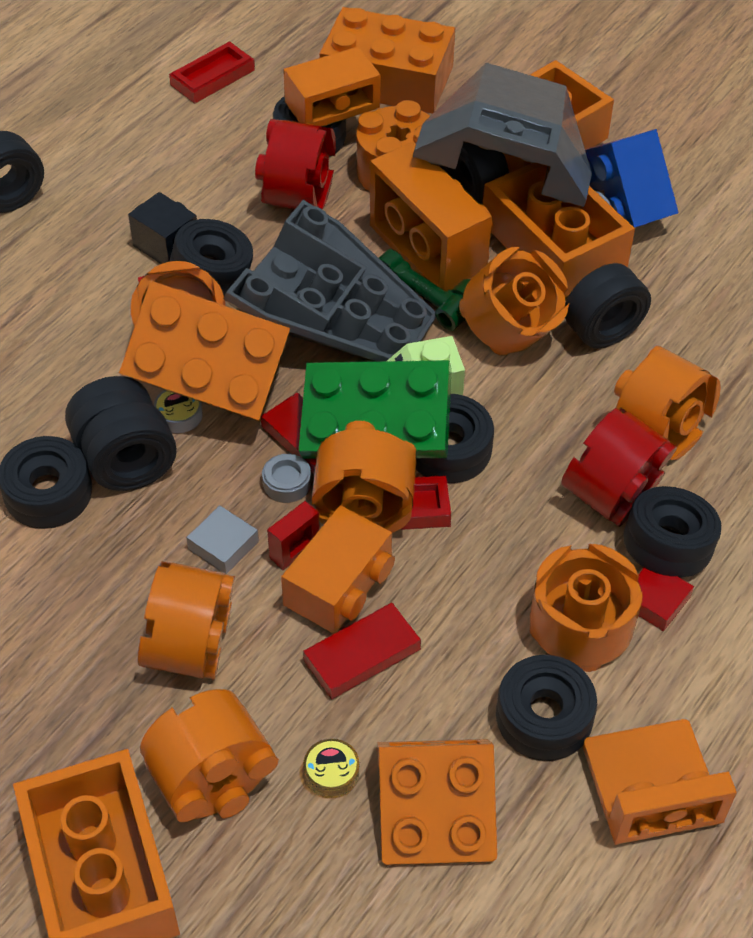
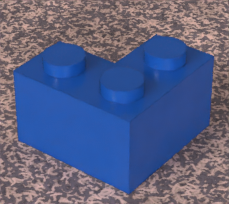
[585,129,679,228]

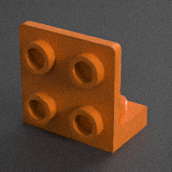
[583,719,737,845]
[377,739,497,865]

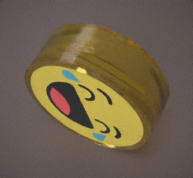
[303,739,359,798]

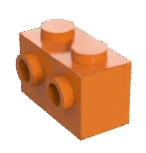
[284,46,381,126]
[281,505,395,634]

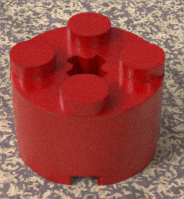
[255,119,336,209]
[561,407,677,527]

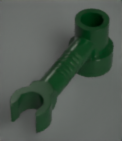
[379,249,470,331]

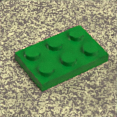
[299,360,452,459]

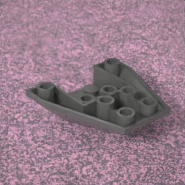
[413,63,592,207]
[223,200,436,362]

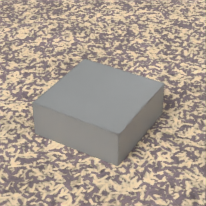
[186,505,259,574]

